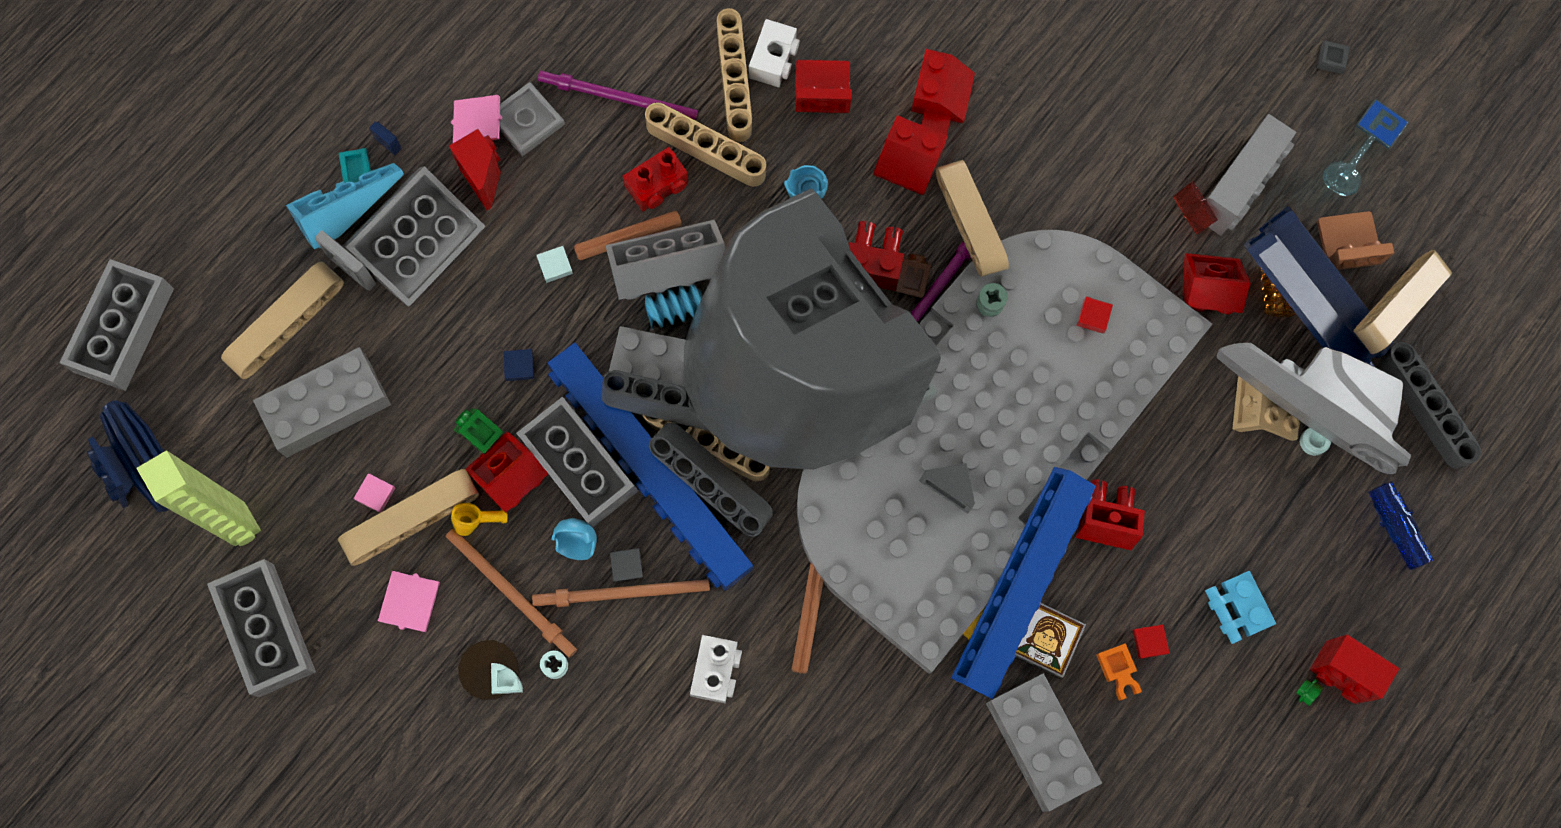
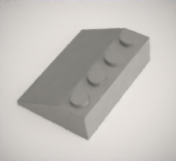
[342,166,486,307]

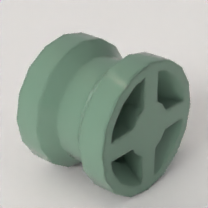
[976,283,1008,317]

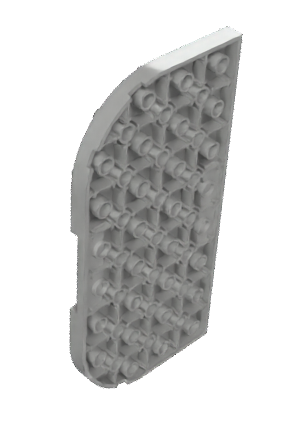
[797,230,1212,674]

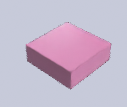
[354,473,395,513]

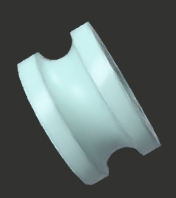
[540,651,568,679]

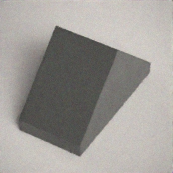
[919,463,975,514]

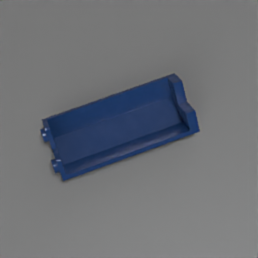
[1244,206,1394,367]

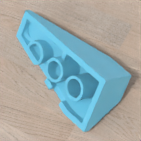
[286,163,404,249]

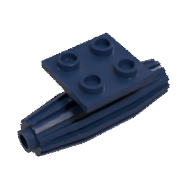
[87,400,170,512]

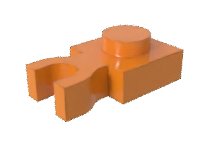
[1096,643,1142,701]

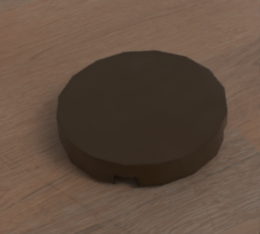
[458,640,519,700]

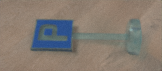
[1323,99,1409,196]

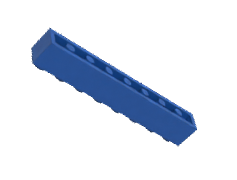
[951,467,1096,699]

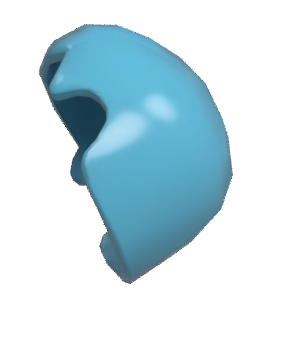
[784,165,828,199]
[552,518,597,560]

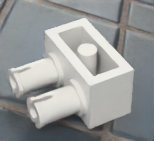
[690,635,742,704]

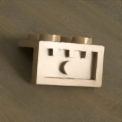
[1232,376,1300,441]

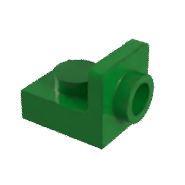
[453,408,503,454]

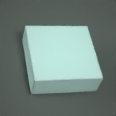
[537,246,573,283]

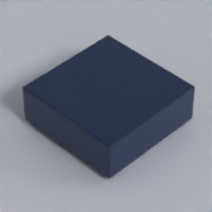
[369,121,401,155]
[503,349,534,381]

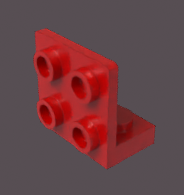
[795,60,852,113]

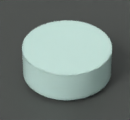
[1300,427,1331,456]

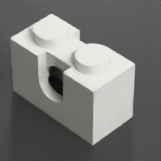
[749,19,800,87]

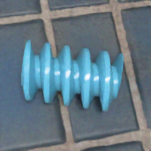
[645,284,702,330]

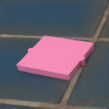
[451,95,502,143]
[378,571,440,632]

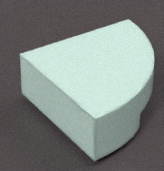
[491,663,523,694]

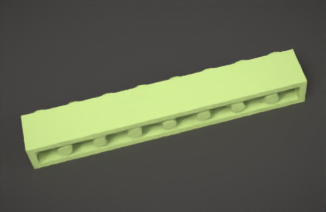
[137,450,261,546]

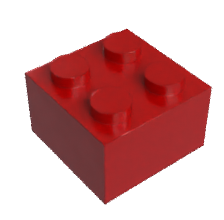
[1309,634,1400,704]

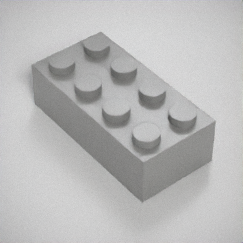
[1194,114,1297,236]
[605,219,725,300]
[60,259,174,391]
[609,326,686,403]
[253,347,391,458]
[517,397,638,527]
[207,559,316,697]
[986,673,1102,812]

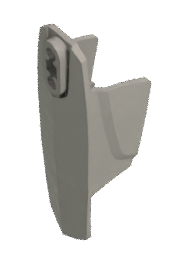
[1217,343,1411,474]

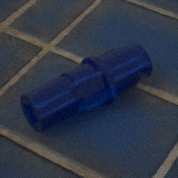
[1368,481,1434,570]

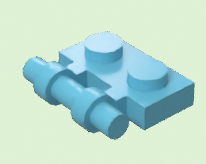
[1205,571,1276,644]

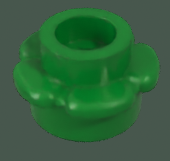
[1297,679,1324,707]

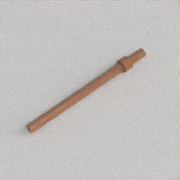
[446,529,577,658]
[532,579,710,607]

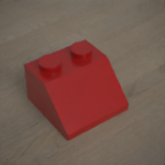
[911,49,975,123]
[873,115,948,196]
[449,129,501,211]
[1182,253,1251,314]
[466,431,548,513]

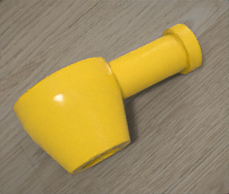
[451,503,508,536]

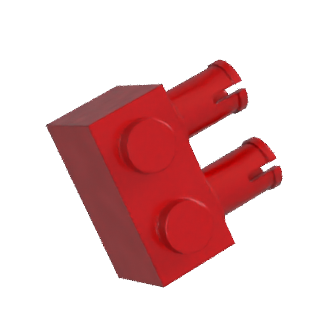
[623,147,688,212]
[849,221,904,291]
[1075,479,1145,550]

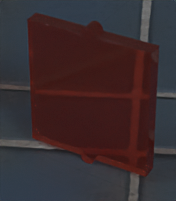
[1173,181,1218,235]

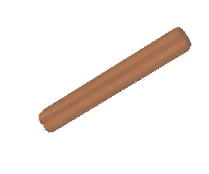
[574,211,681,260]
[792,563,823,674]

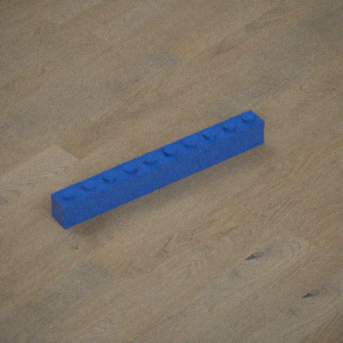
[548,343,753,591]

